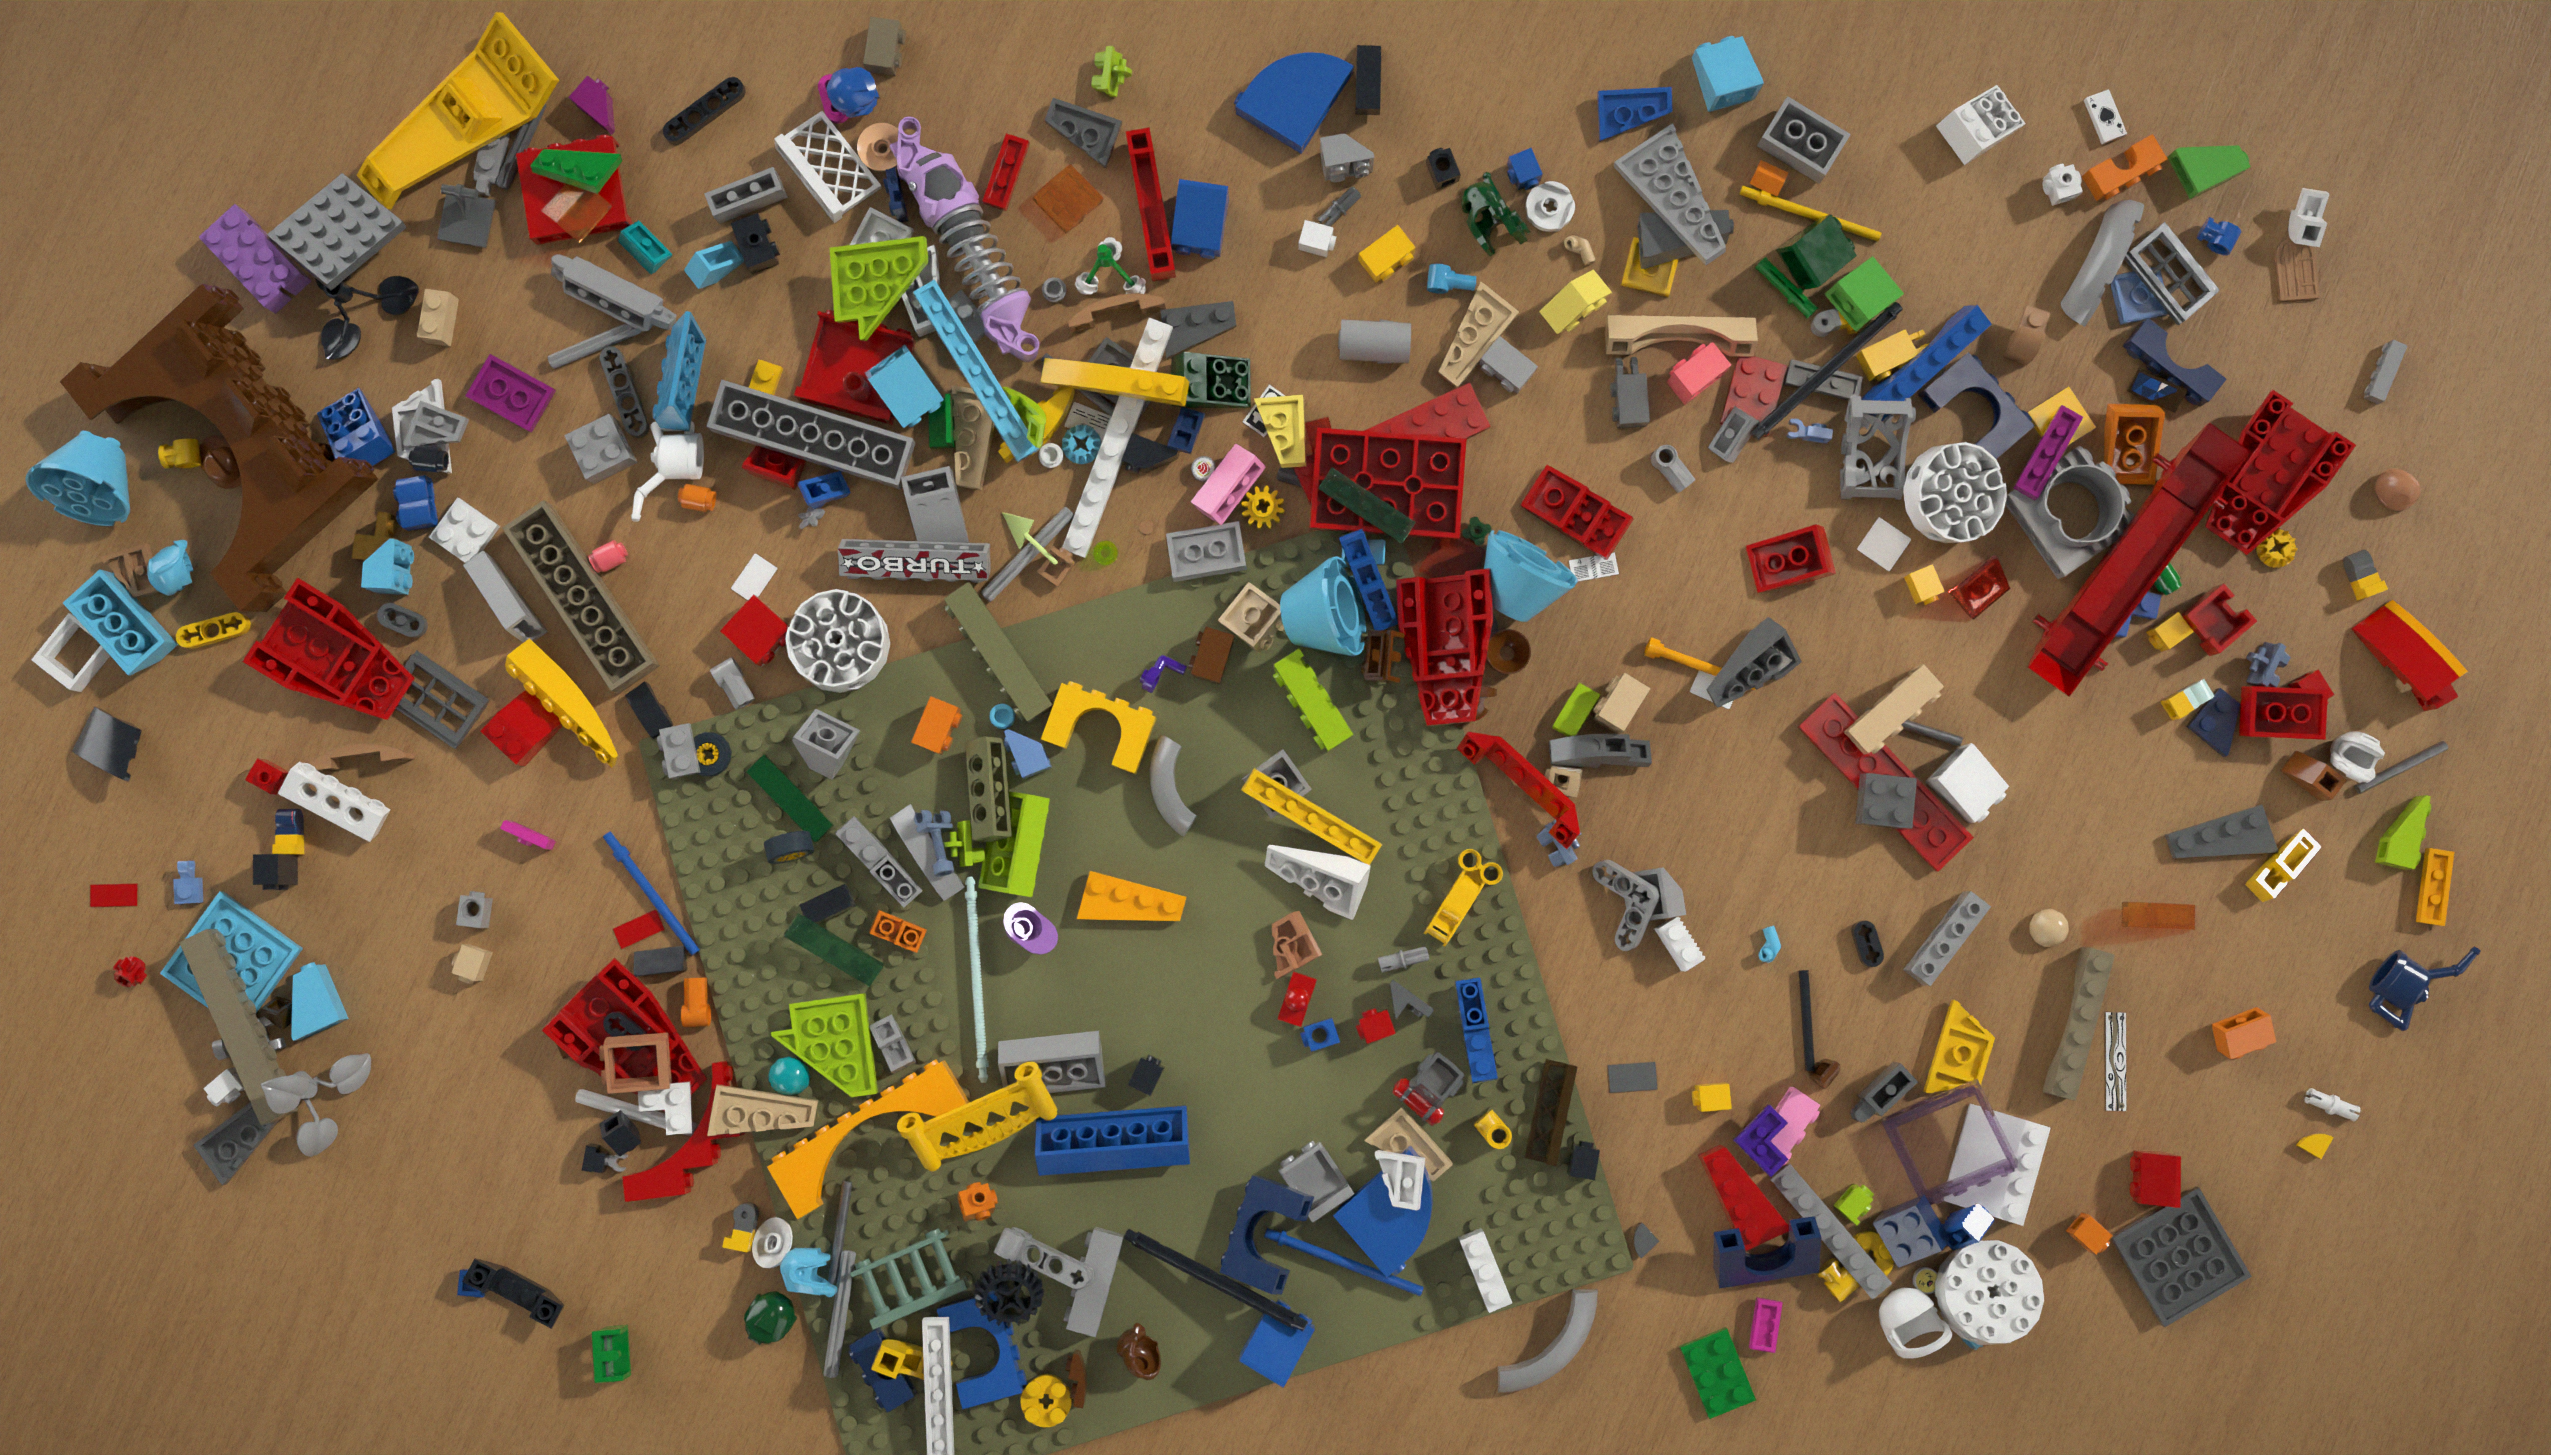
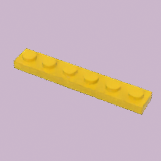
[1241,768,1382,865]

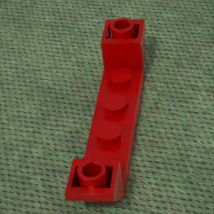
[1456,732,1580,849]

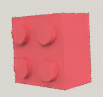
[1666,342,1731,405]

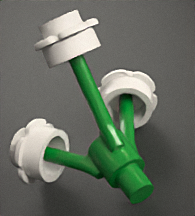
[1075,237,1146,295]

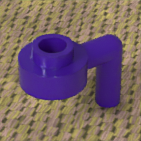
[1140,655,1187,693]

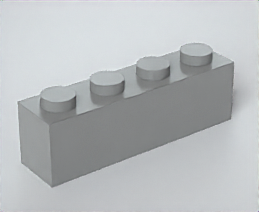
[1064,1227,1124,1337]

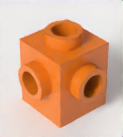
[957,1182,998,1222]

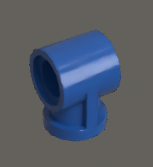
[2196,217,2242,256]

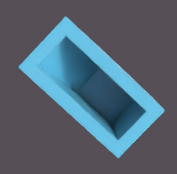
[684,241,744,289]

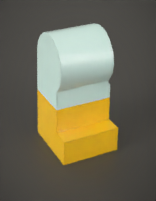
[2160,679,2214,720]

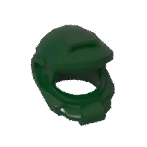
[744,1291,797,1345]

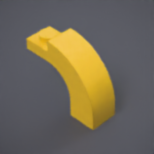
[871,1340,953,1380]

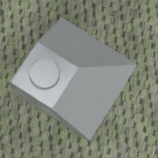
[792,709,860,780]
[1621,868,1686,922]

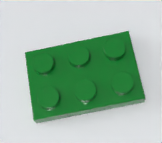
[1679,1327,1756,1419]

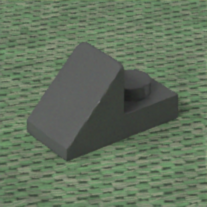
[1389,979,1434,1019]

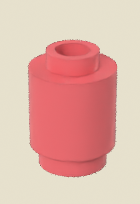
[588,540,628,573]

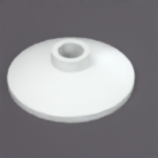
[752,1217,793,1268]

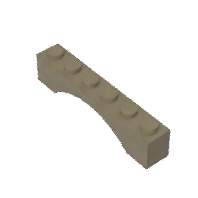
[2042,947,2115,1101]

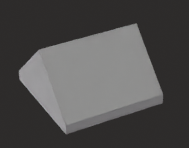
[1242,749,1312,819]

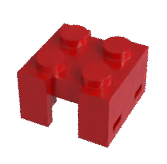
[2181,583,2257,656]

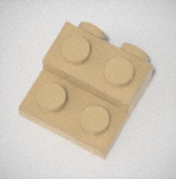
[1218,582,1284,653]

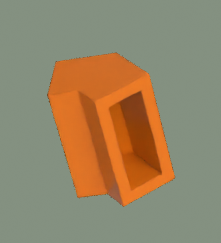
[1750,160,1789,197]

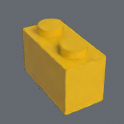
[1358,225,1416,283]

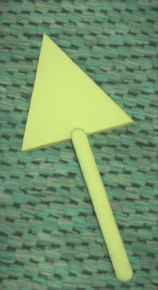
[1002,512,1058,565]

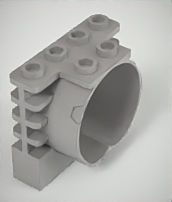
[2005,446,2134,579]

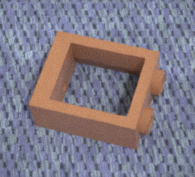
[599,1033,672,1094]

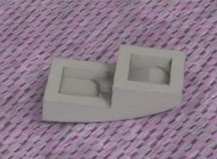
[869,1014,916,1074]

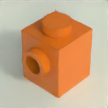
[2066,1212,2113,1255]

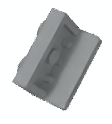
[657,723,700,780]

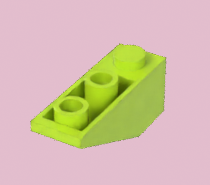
[2375,795,2431,870]

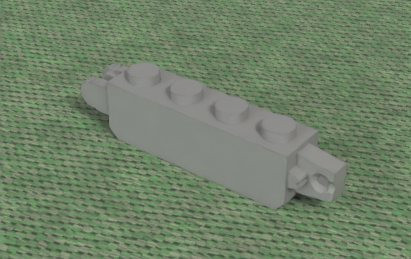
[551,254,676,331]

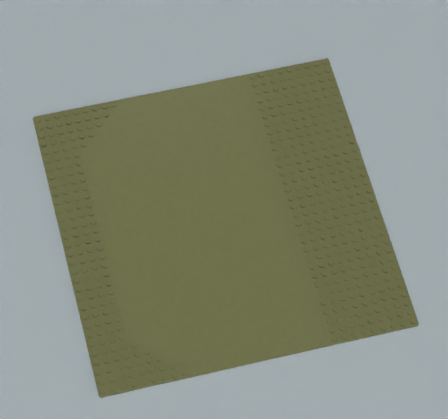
[639,530,1634,1455]

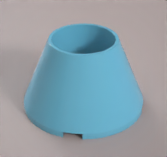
[1484,530,1578,622]
[1280,556,1366,656]

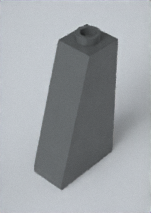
[1637,210,1734,269]

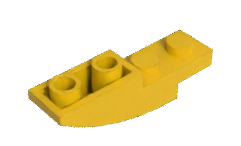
[998,386,1075,463]

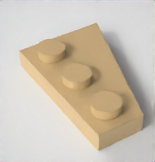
[1364,1106,1453,1181]

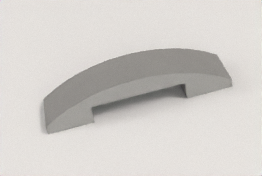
[890,804,965,901]

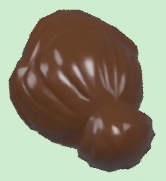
[1116,1323,1161,1381]

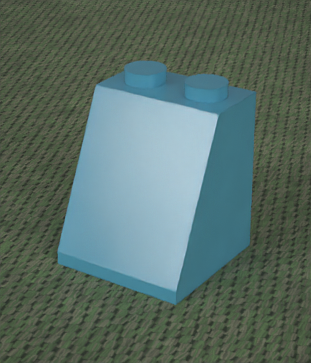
[1692,36,1764,112]
[865,345,944,428]

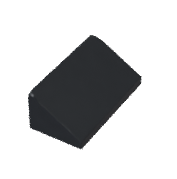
[634,945,687,977]

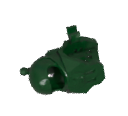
[1461,172,1530,257]

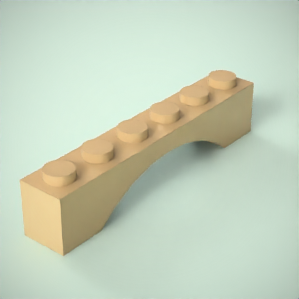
[1605,315,1758,357]

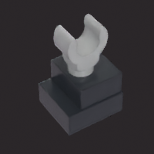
[581,1143,628,1173]

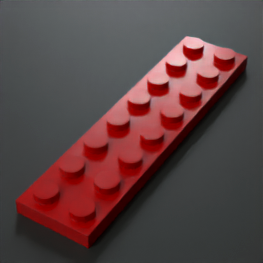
[1292,383,1491,506]
[1798,692,1974,872]

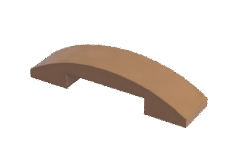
[1068,293,1166,333]
[310,744,414,772]

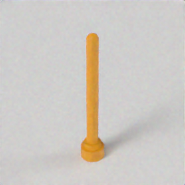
[1644,637,1756,690]

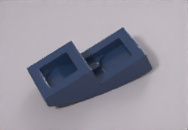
[1167,407,1205,454]

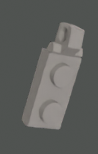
[474,133,510,196]

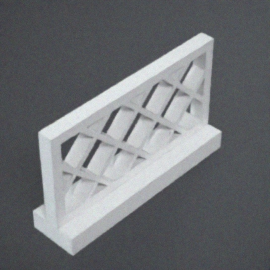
[774,111,881,223]

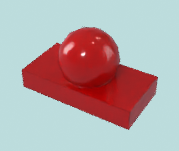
[1277,971,1317,1027]

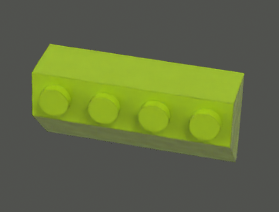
[978,791,1050,897]

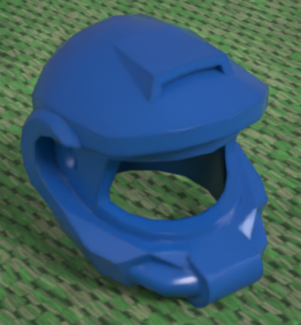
[826,67,880,118]

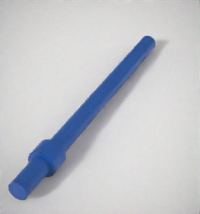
[603,831,700,956]

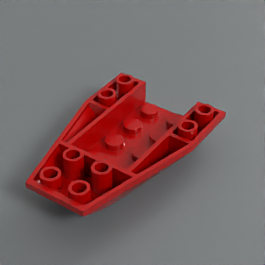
[2204,389,2356,555]

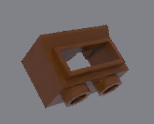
[1361,630,1404,683]

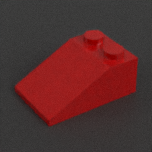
[1746,524,1836,593]
[2239,686,2328,740]
[480,689,563,766]

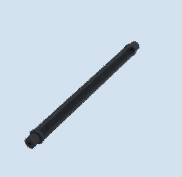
[1750,302,1903,441]
[1124,1229,1308,1332]

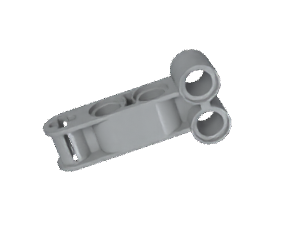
[994,1227,1095,1289]

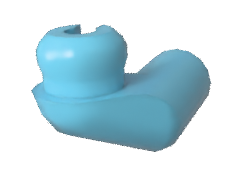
[1759,925,1781,963]

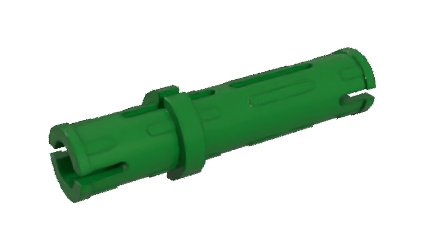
[1755,257,1819,319]

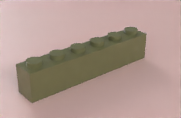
[944,582,1053,723]

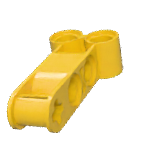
[1423,849,1503,947]

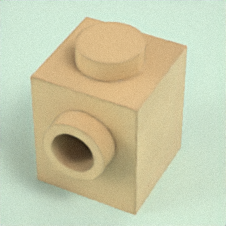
[451,944,493,984]

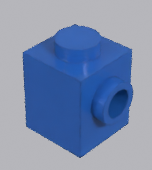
[1507,148,1543,190]

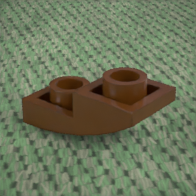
[1065,1349,1087,1409]

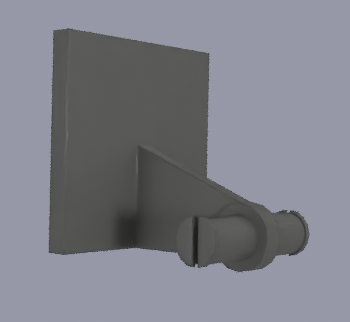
[437,184,496,248]

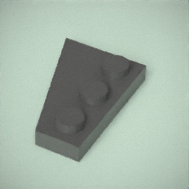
[1045,98,1122,168]
[1160,301,1236,360]

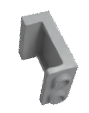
[1278,1141,1354,1223]

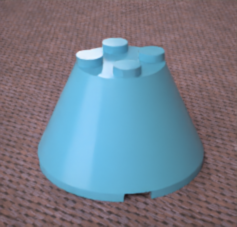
[25,431,130,526]

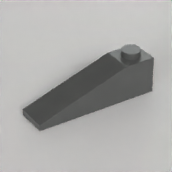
[1706,617,1802,708]

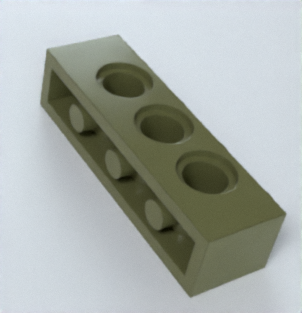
[965,736,1012,842]

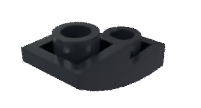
[625,681,673,739]

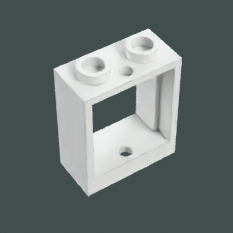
[31,613,110,692]

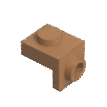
[1037,546,1075,588]

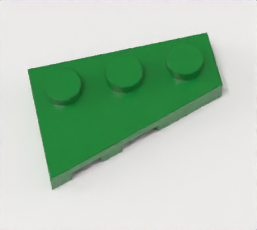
[531,149,622,194]

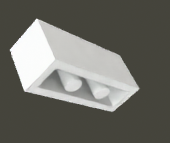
[1458,1228,1512,1313]

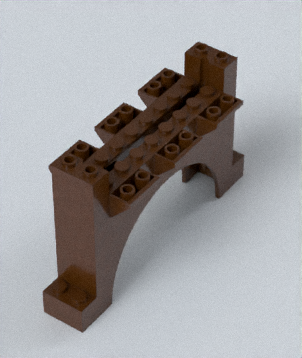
[60,283,378,612]

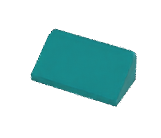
[618,220,672,274]

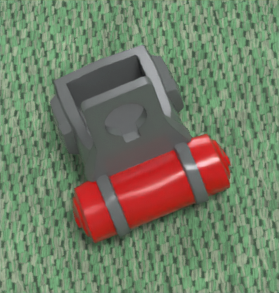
[1392,1052,1464,1126]

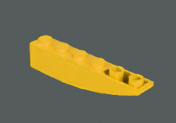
[505,638,618,768]

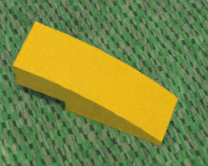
[2245,829,2321,902]

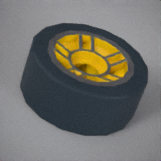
[763,831,814,864]

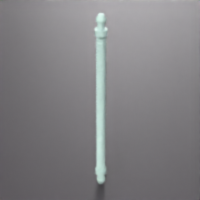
[965,877,989,1083]

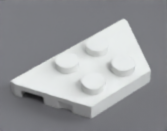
[392,379,452,474]

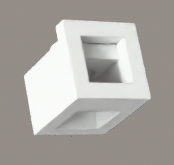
[203,1068,245,1106]

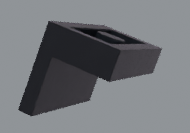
[799,884,856,928]

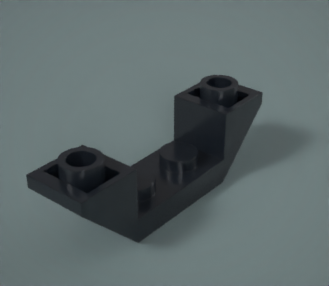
[462,1258,565,1329]

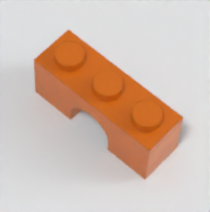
[2082,134,2168,201]

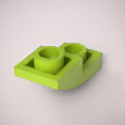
[1552,683,1601,737]

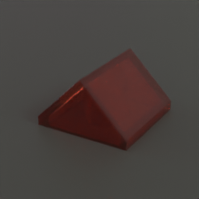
[1948,555,2011,620]

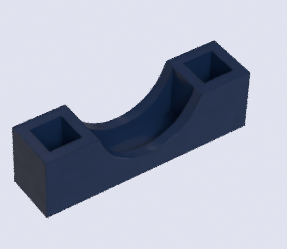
[2123,318,2227,407]

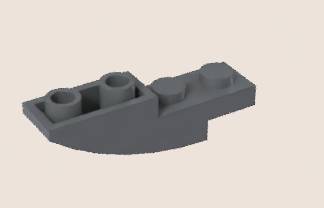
[1549,734,1652,768]

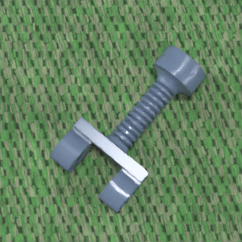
[914,810,954,877]

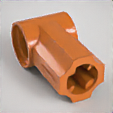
[681,977,711,1027]

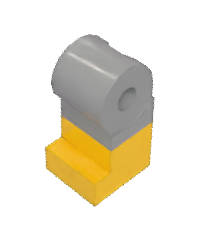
[1811,308,1860,337]

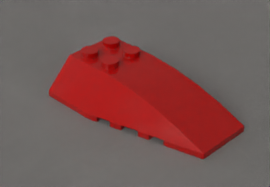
[1396,568,1493,726]
[242,577,415,720]
[542,957,707,1111]

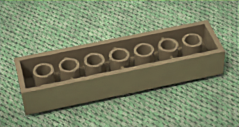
[502,500,660,694]

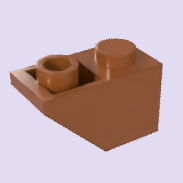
[2280,751,2347,801]

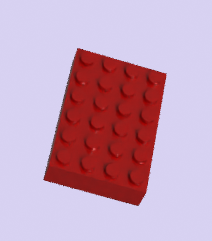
[1309,427,1467,540]

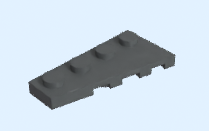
[2165,805,2279,858]
[193,1102,280,1186]

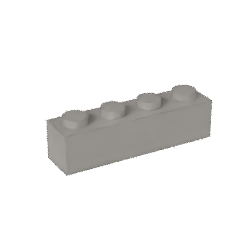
[2364,340,2407,404]

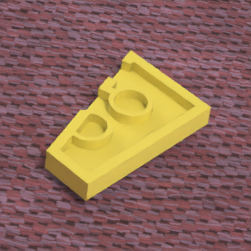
[1254,395,1306,468]

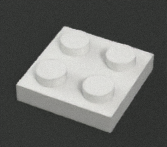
[429,497,500,563]

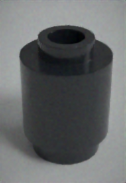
[409,446,449,473]

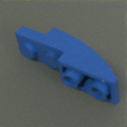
[1455,977,1498,1084]

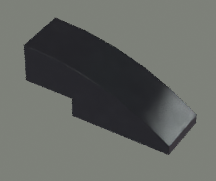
[1355,45,1381,115]

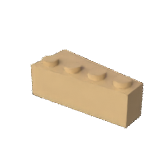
[1844,664,1944,754]

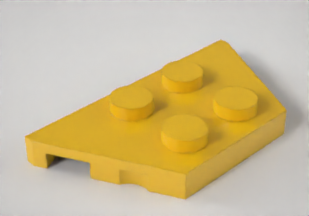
[1923,999,1995,1093]

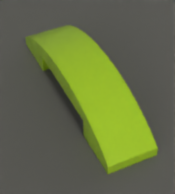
[1002,387,1046,448]

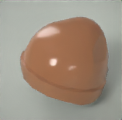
[2375,468,2421,511]

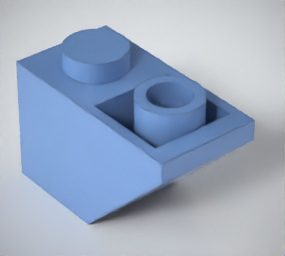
[1004,729,1052,779]

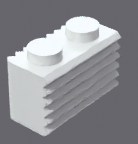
[1654,917,1705,972]

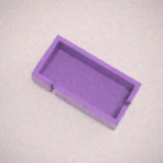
[199,204,311,314]

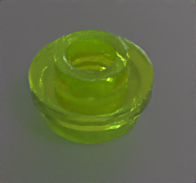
[1093,541,1118,565]

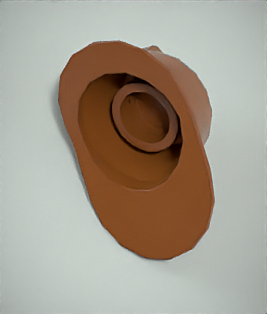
[199,435,242,489]

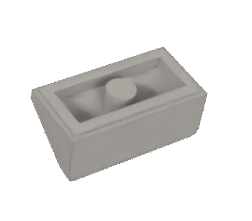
[1708,406,1759,463]

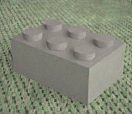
[1757,96,1851,184]

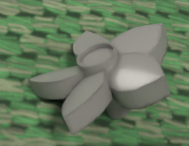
[798,507,825,529]

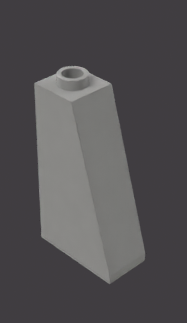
[463,551,548,643]

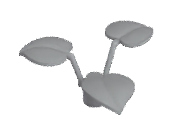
[261,1053,371,1157]

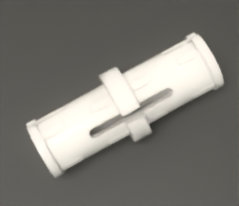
[2305,1088,2361,1122]

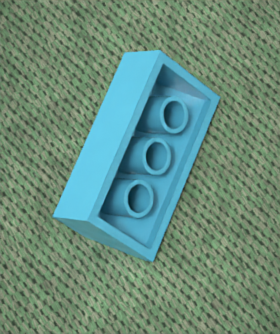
[63,569,178,675]

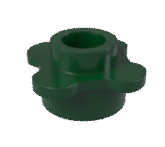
[1462,517,1492,546]

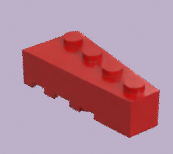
[1698,1144,1789,1251]

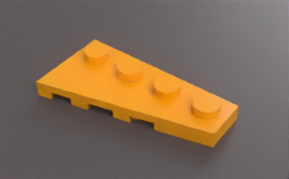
[1077,871,1187,921]

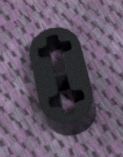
[1851,921,1884,967]
[603,1011,647,1051]

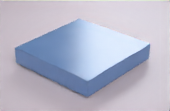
[2111,267,2169,325]

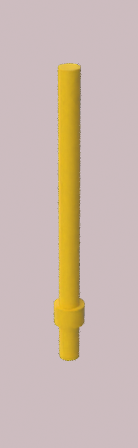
[1739,186,1882,242]

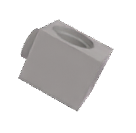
[456,891,493,928]

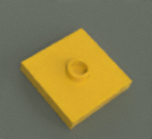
[2027,387,2096,445]

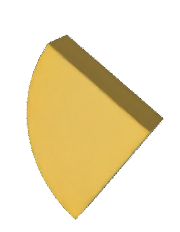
[2296,1133,2334,1159]

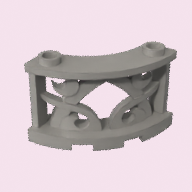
[1840,396,1916,500]

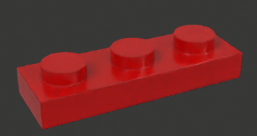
[982,133,1030,211]

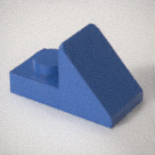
[797,471,851,509]

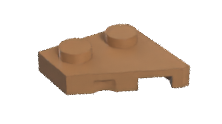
[100,543,158,598]

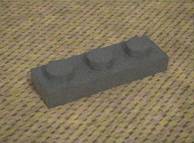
[1784,359,1863,401]

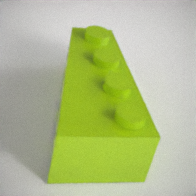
[1273,648,1354,752]

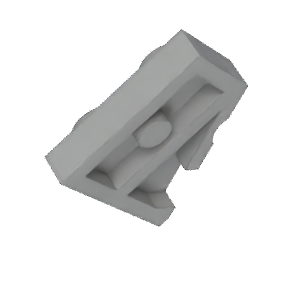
[403,401,469,448]

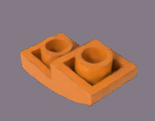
[869,909,927,953]

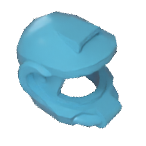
[780,1248,837,1297]

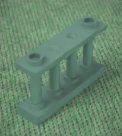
[850,1228,970,1330]

